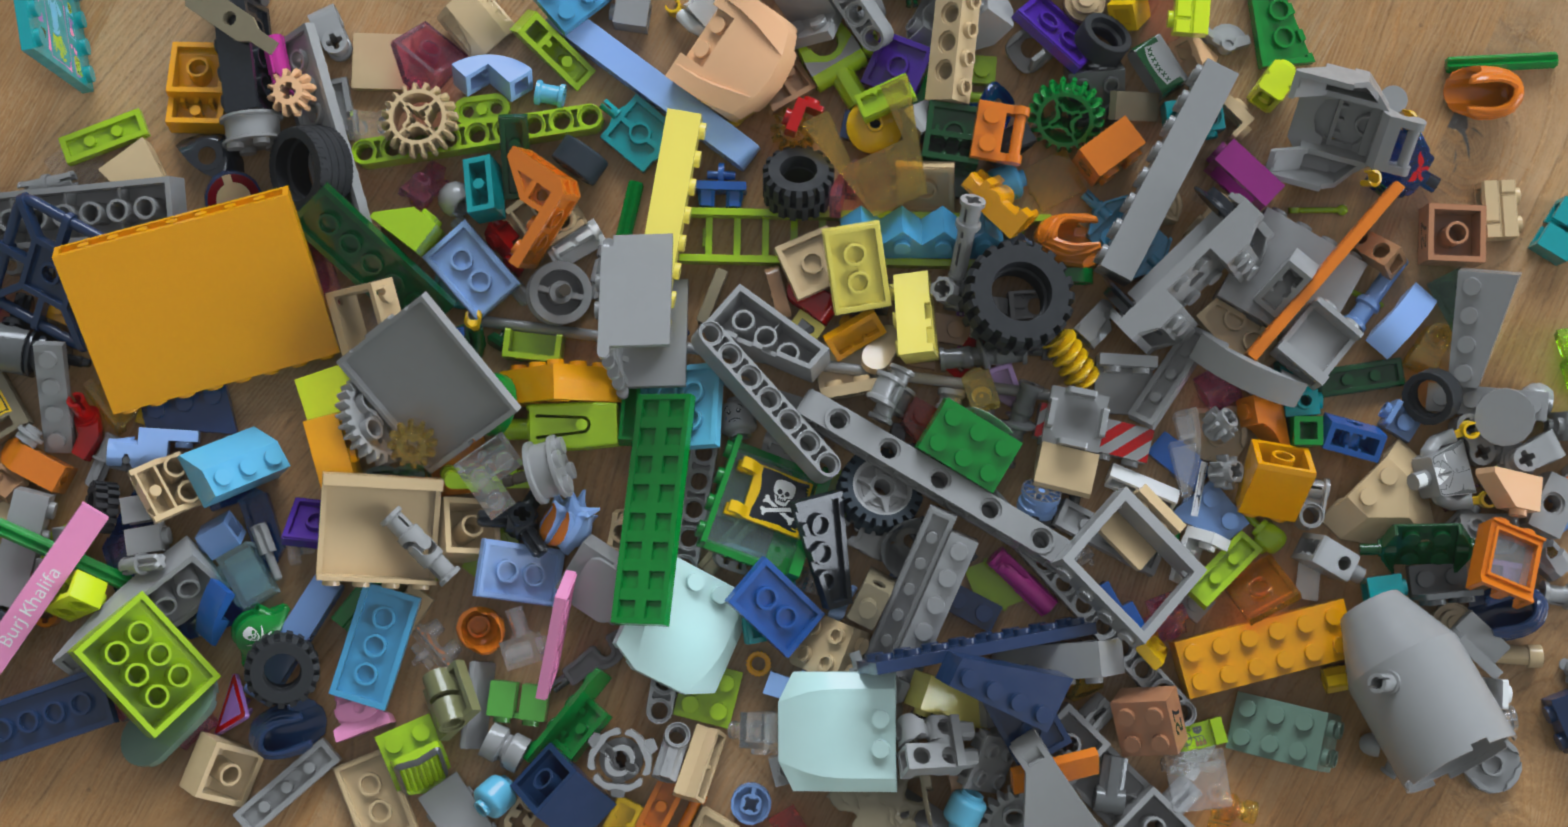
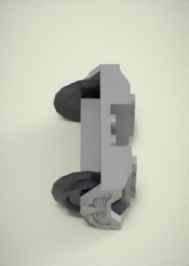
[1103,186,1275,355]

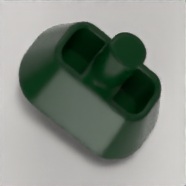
[487,330,505,351]

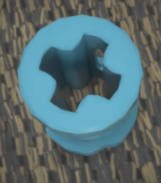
[534,79,567,108]

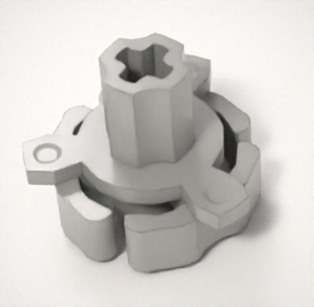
[587,727,658,798]

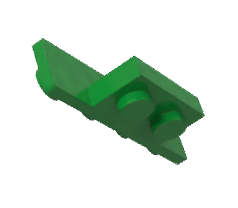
[523,668,613,763]

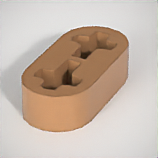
[764,265,792,318]

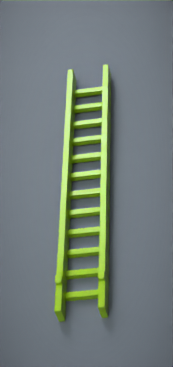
[679,207,1051,270]

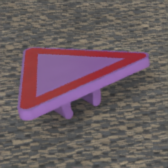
[215,673,253,735]

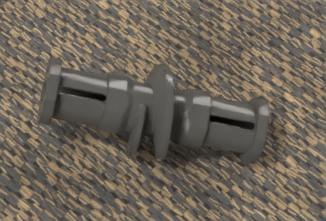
[939,338,1028,374]
[1000,379,1044,469]

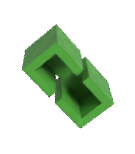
[486,679,551,727]

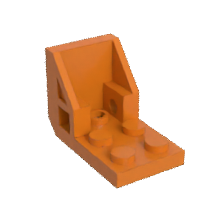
[507,146,581,269]

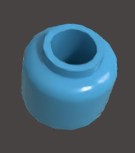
[987,164,1027,200]

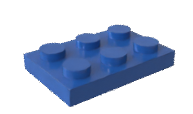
[724,556,825,658]

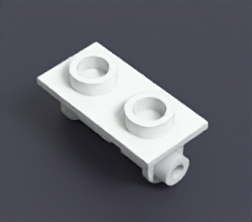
[547,218,606,263]

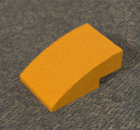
[165,42,227,134]

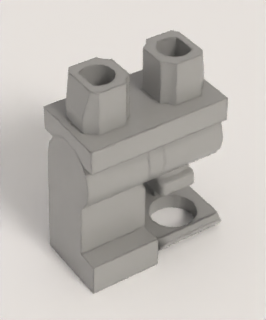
[896,713,979,779]

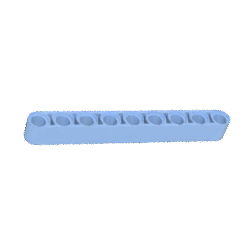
[546,18,761,171]

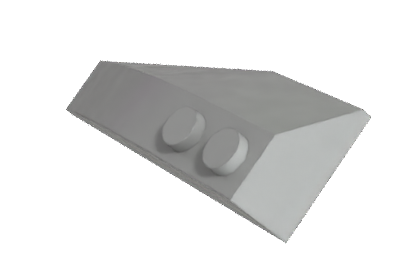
[52,535,230,676]

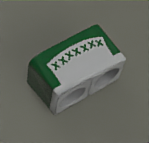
[1127,33,1188,102]

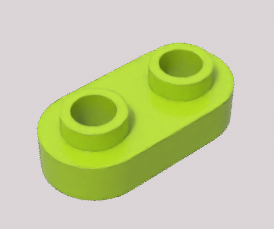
[454,93,511,124]

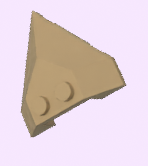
[1323,438,1434,544]

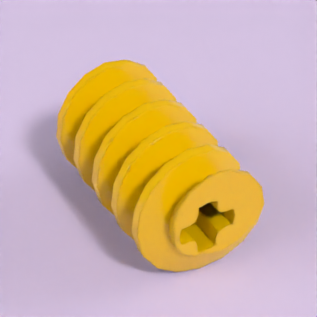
[1042,329,1100,388]

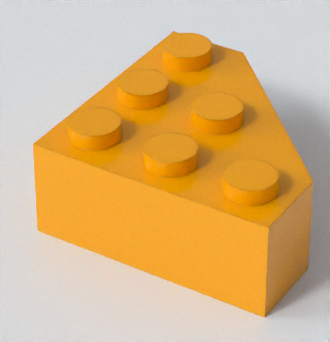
[499,359,622,407]

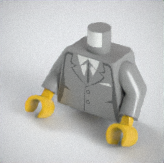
[1407,420,1495,510]

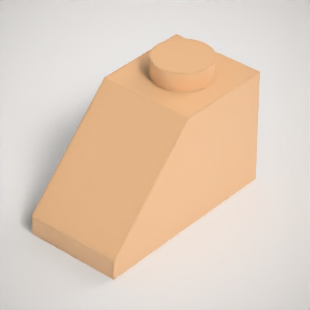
[1475,466,1543,518]

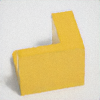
[1107,0,1151,31]

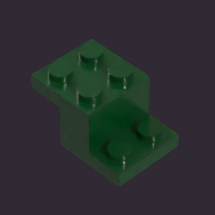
[920,100,979,199]

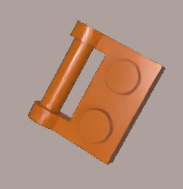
[969,99,1030,166]
[635,780,708,827]

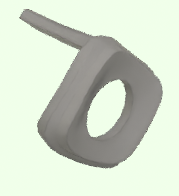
[1005,29,1054,74]

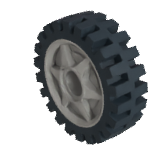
[836,448,923,536]

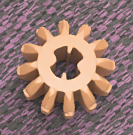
[267,68,317,117]

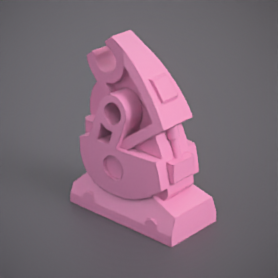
[333,696,396,743]

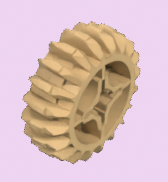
[381,82,459,160]

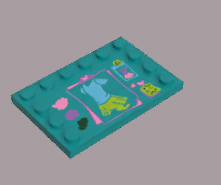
[13,0,96,94]

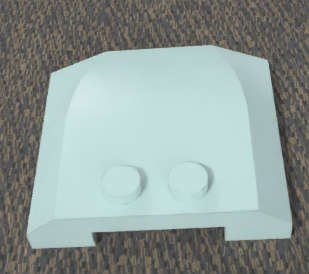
[612,557,743,694]
[778,671,897,792]

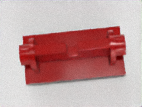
[484,219,524,278]

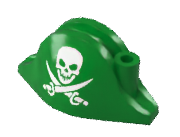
[231,603,291,667]

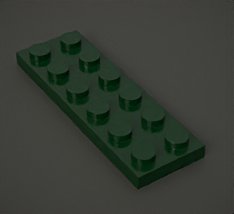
[297,182,457,314]

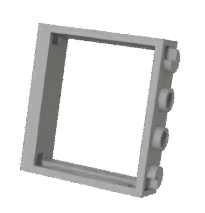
[1050,487,1207,648]

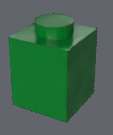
[1286,416,1323,448]

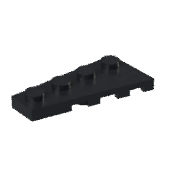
[789,489,853,610]

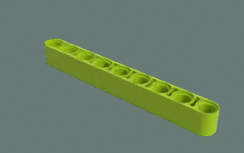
[351,104,605,170]

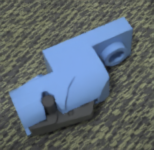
[106,427,201,472]

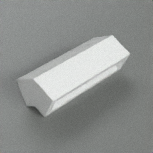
[1104,463,1181,511]

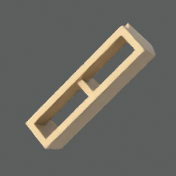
[672,724,727,804]

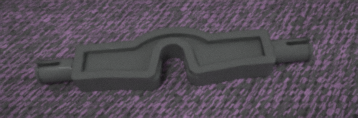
[552,629,624,693]

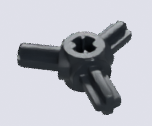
[477,489,548,558]

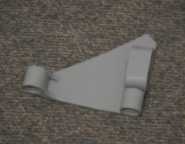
[1009,728,1103,827]

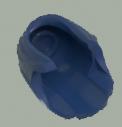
[1467,588,1549,641]
[248,698,327,760]

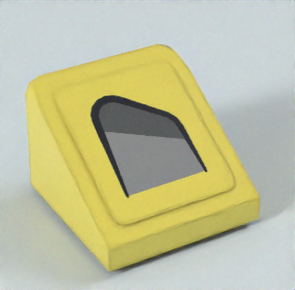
[791,309,826,339]

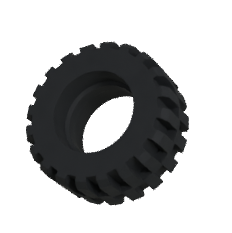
[958,239,1075,356]

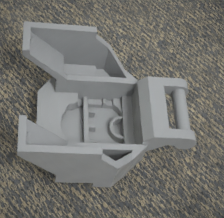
[1265,63,1427,192]

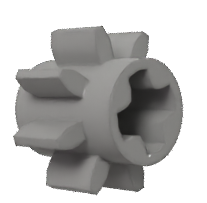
[1202,406,1238,443]
[1207,454,1244,490]

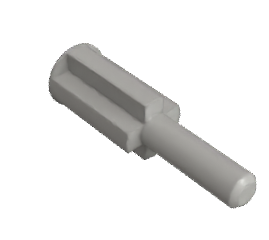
[250,522,282,581]

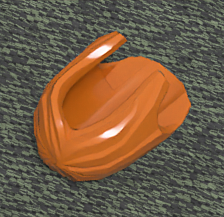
[1443,66,1525,120]
[1032,213,1101,268]

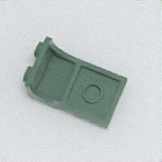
[1225,691,1345,773]

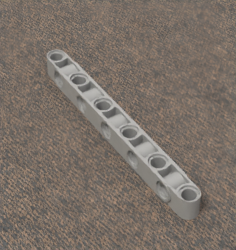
[796,389,1082,575]

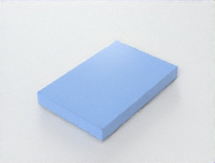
[422,219,522,320]
[472,538,565,607]

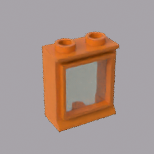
[1465,517,1546,609]

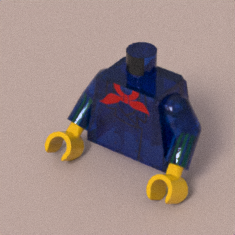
[1360,109,1441,198]

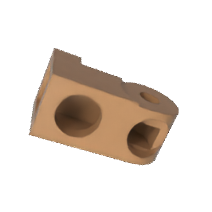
[1351,230,1407,280]

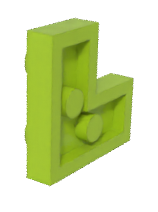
[673,668,743,729]

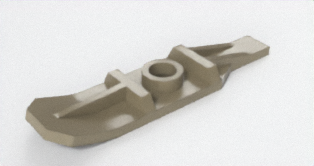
[185,0,279,55]

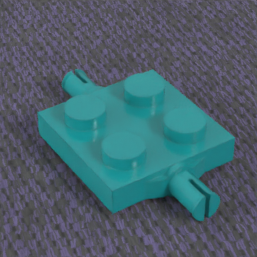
[599,94,666,174]

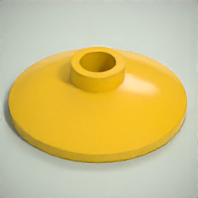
[846,104,903,154]

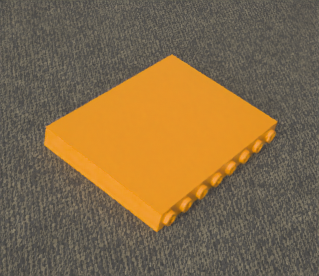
[52,185,340,415]

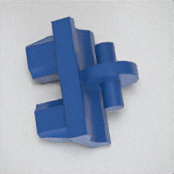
[695,163,747,208]

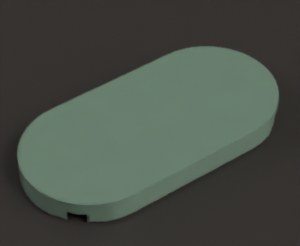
[121,681,219,768]

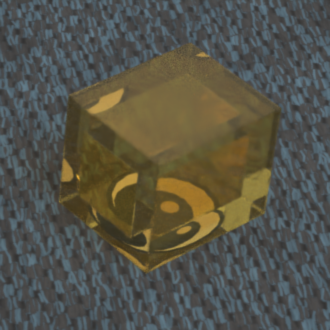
[961,368,1001,413]

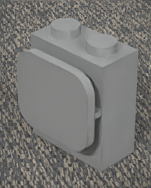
[555,534,619,625]

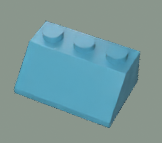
[177,426,290,508]

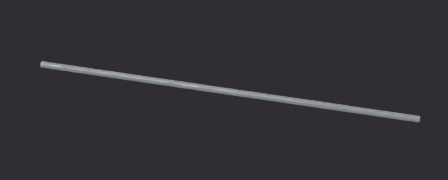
[469,314,1051,401]

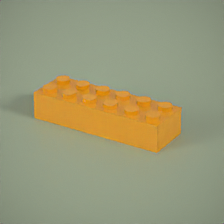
[1168,598,1347,699]

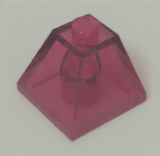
[391,21,468,90]

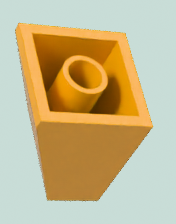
[1235,438,1317,523]

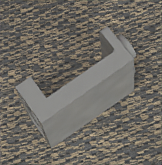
[1269,297,1364,391]

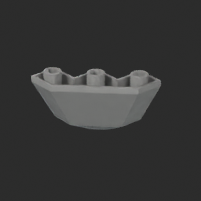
[905,0,1014,50]

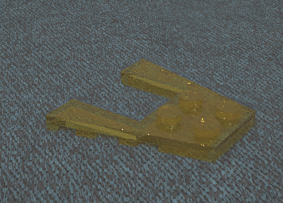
[802,74,928,217]

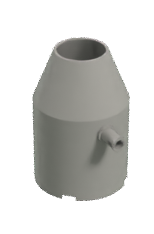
[1340,590,1518,794]

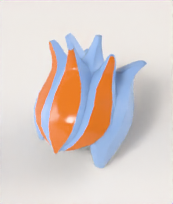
[540,489,600,555]

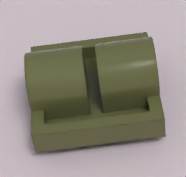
[422,660,481,741]

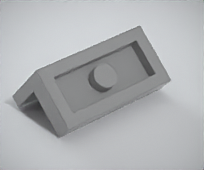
[1450,610,1510,680]

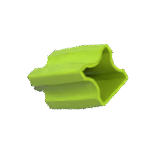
[501,402,621,451]

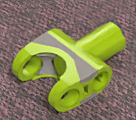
[797,23,868,111]

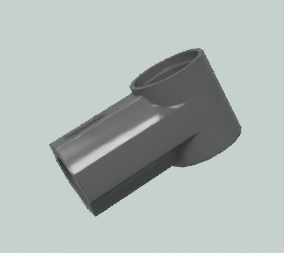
[1092,754,1128,816]

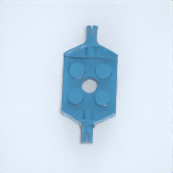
[1080,189,1172,280]

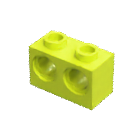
[45,569,108,622]

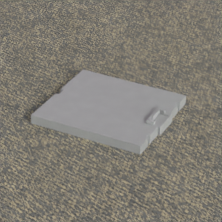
[336,292,521,474]

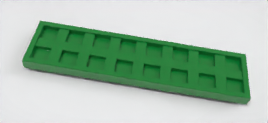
[610,394,696,627]

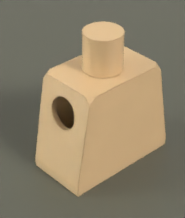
[98,137,167,182]

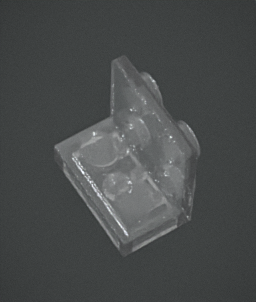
[1160,748,1232,813]

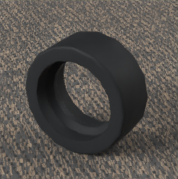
[1074,13,1132,67]
[1402,368,1463,425]

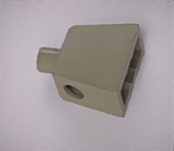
[846,566,897,631]

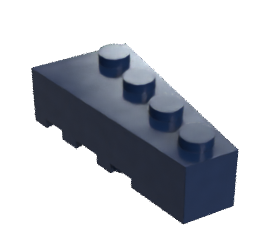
[935,651,1073,733]

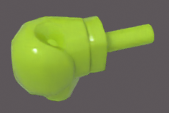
[1243,515,1287,554]

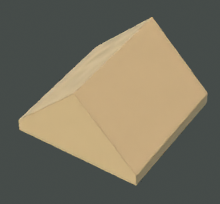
[1033,441,1100,499]

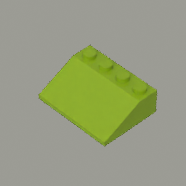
[67,591,221,739]

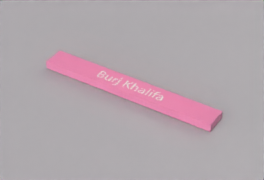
[0,501,109,675]

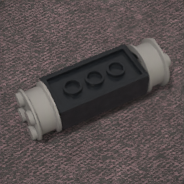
[214,0,284,156]

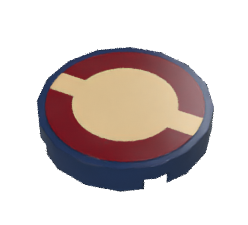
[204,170,262,207]

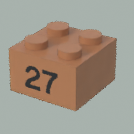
[1418,203,1487,268]
[1110,686,1188,757]

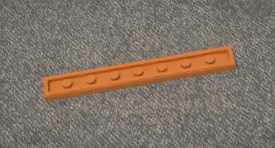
[1243,181,1405,361]

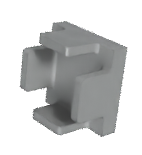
[1040,385,1110,454]

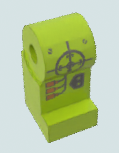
[1180,716,1228,753]

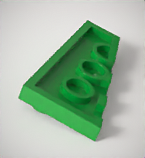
[1247,0,1316,70]

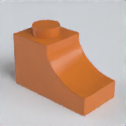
[1236,395,1290,445]

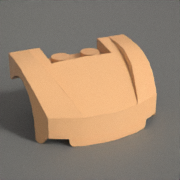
[665,0,798,122]

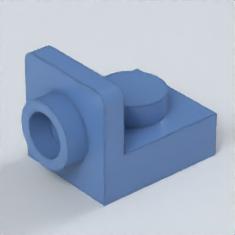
[1377,399,1421,443]

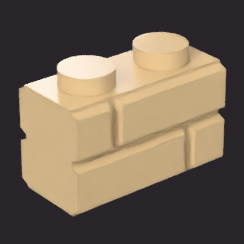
[1474,179,1523,242]

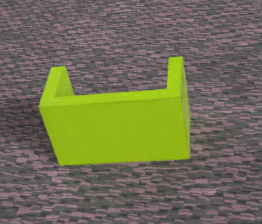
[502,328,566,364]

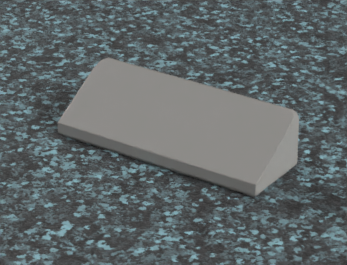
[459,660,496,749]

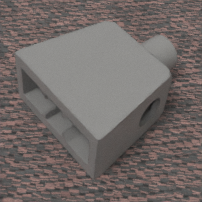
[1290,532,1366,584]

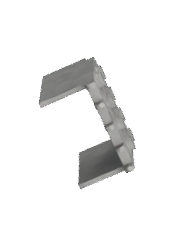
[594,233,689,400]

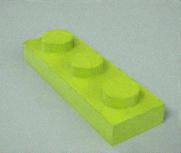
[58,108,151,167]
[1187,530,1263,610]

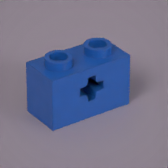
[1321,412,1388,463]

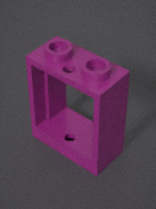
[1203,139,1285,211]

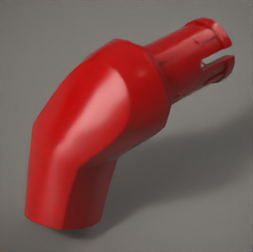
[66,392,103,462]

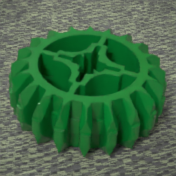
[1028,76,1106,153]

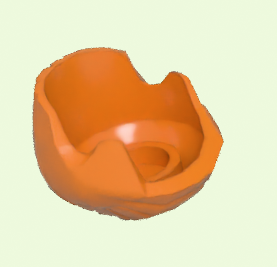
[456,606,506,655]

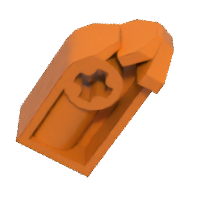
[1,437,78,494]

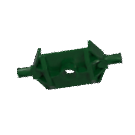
[1359,523,1475,573]

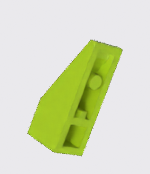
[509,9,596,91]

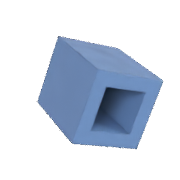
[195,510,246,561]

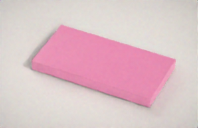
[535,570,577,700]

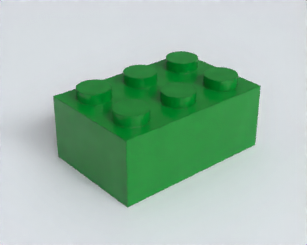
[914,397,1023,493]

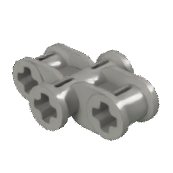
[866,363,916,426]

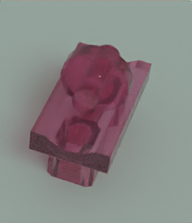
[398,160,450,209]

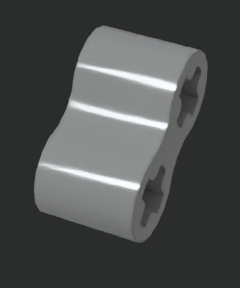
[1448,413,1496,467]

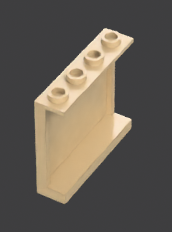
[315,471,444,590]

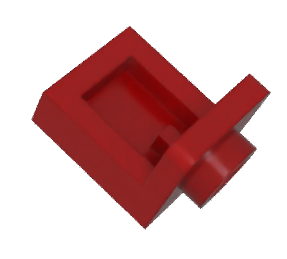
[781,96,824,138]

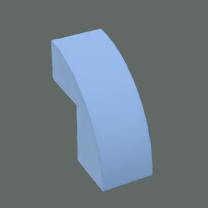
[451,55,533,102]
[1365,282,1437,359]

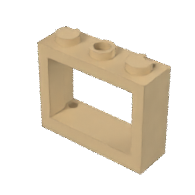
[325,277,401,356]

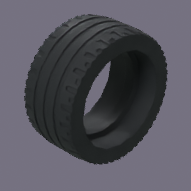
[269,125,354,211]

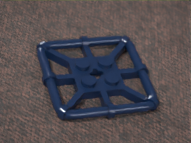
[0,192,105,352]

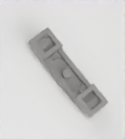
[1189,331,1309,408]

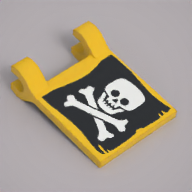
[722,456,813,539]

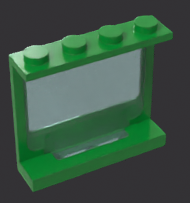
[694,434,832,582]

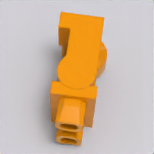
[961,169,1039,239]

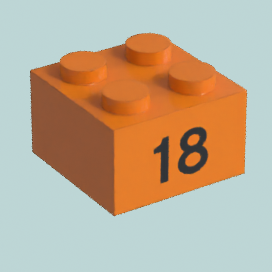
[1072,115,1146,187]

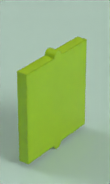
[966,558,1024,611]

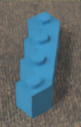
[840,206,1003,259]

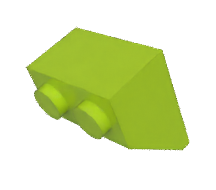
[370,207,446,258]

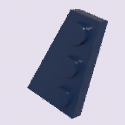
[141,384,239,435]

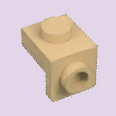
[1223,95,1255,143]

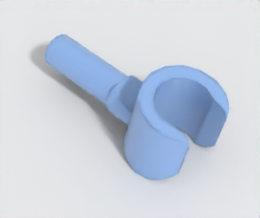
[827,585,858,621]

